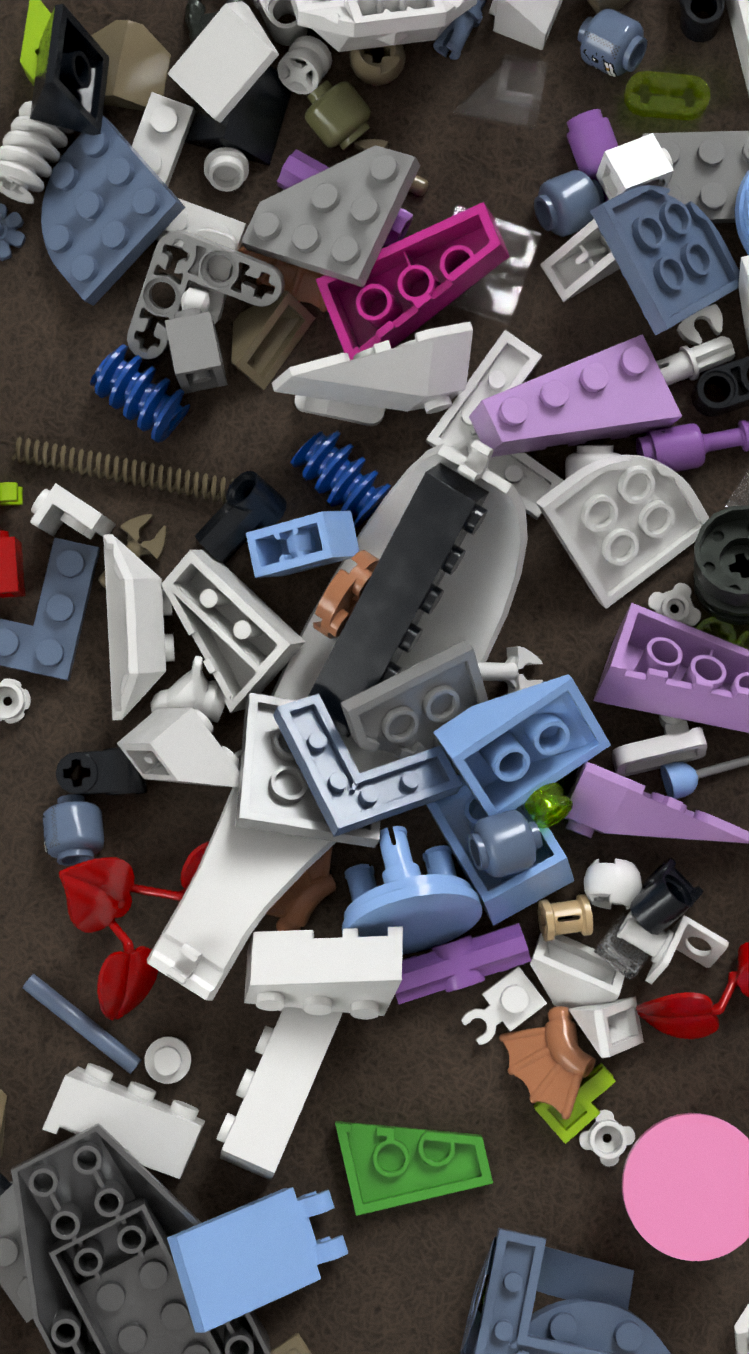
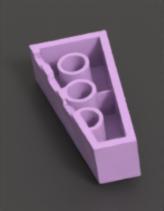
[469,334,682,457]
[593,603,749,733]

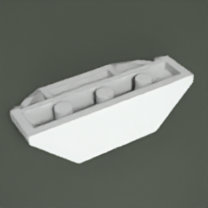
[103,534,175,720]

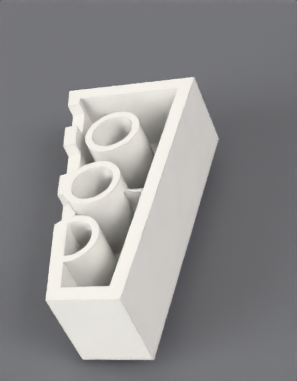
[216,1007,343,1181]

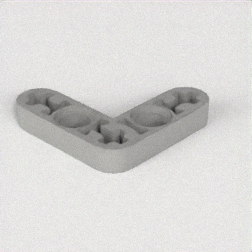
[127,230,285,359]

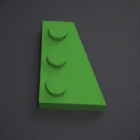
[335,1121,493,1216]

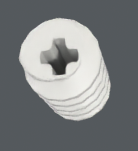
[0,101,74,204]

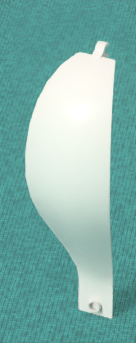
[147,439,528,1001]

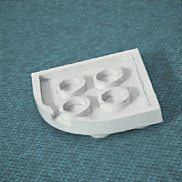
[536,454,709,609]

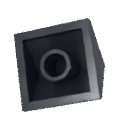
[30,3,109,135]
[185,66,292,166]

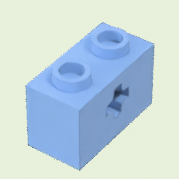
[246,511,359,578]

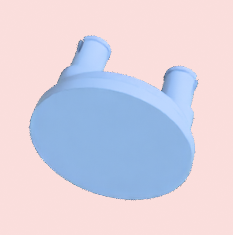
[341,826,482,955]

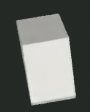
[540,219,620,302]

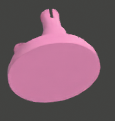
[622,1113,749,1261]

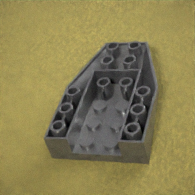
[11,1123,271,1354]

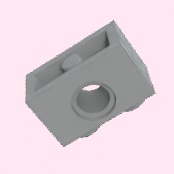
[164,308,228,394]

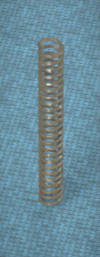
[12,436,234,504]

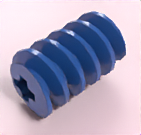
[90,344,190,443]
[290,430,391,528]

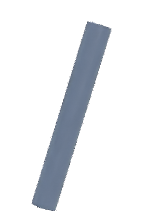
[22,974,142,1074]

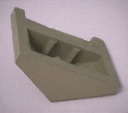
[91,20,171,111]

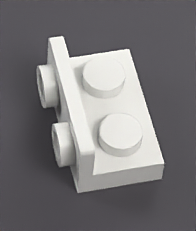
[30,483,116,540]

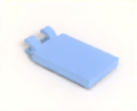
[167,1187,348,1333]

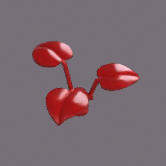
[59,841,209,1021]
[636,942,749,1039]

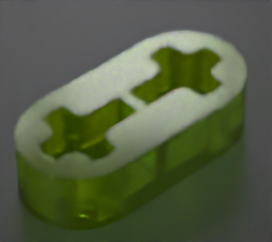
[624,71,711,120]

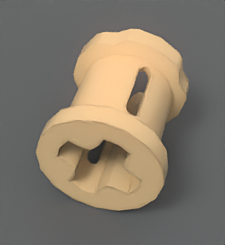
[538,894,593,942]

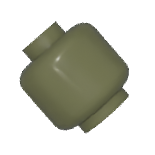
[305,80,371,150]

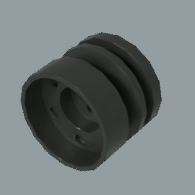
[693,505,749,625]

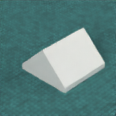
[167,1,279,123]

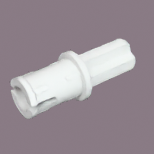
[656,336,735,386]

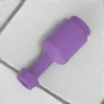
[566,109,618,202]
[636,420,749,472]

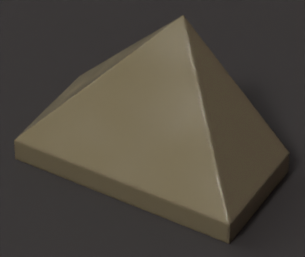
[231,290,315,390]

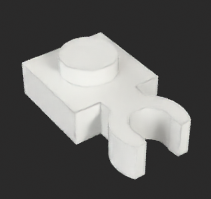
[461,966,547,1045]

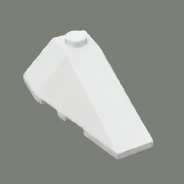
[272,322,473,414]

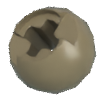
[349,44,406,86]

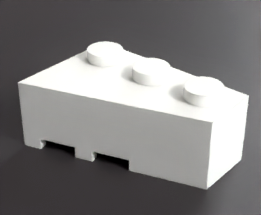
[161,549,306,713]
[244,926,403,1020]
[42,1063,205,1179]

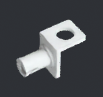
[617,911,729,985]

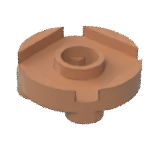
[313,550,380,639]

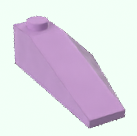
[559,762,749,844]

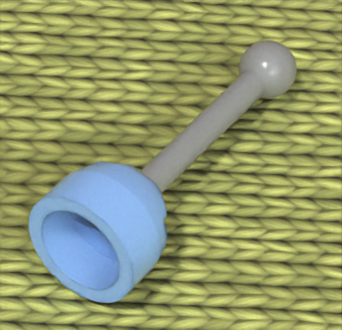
[660,755,749,800]

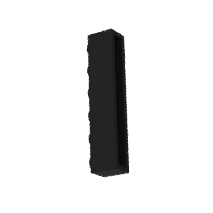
[308,463,489,738]

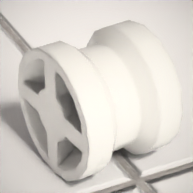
[277,36,332,95]

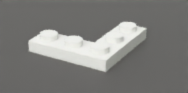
[132,92,248,250]
[426,330,564,520]

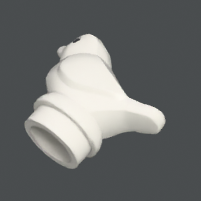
[150,656,226,723]

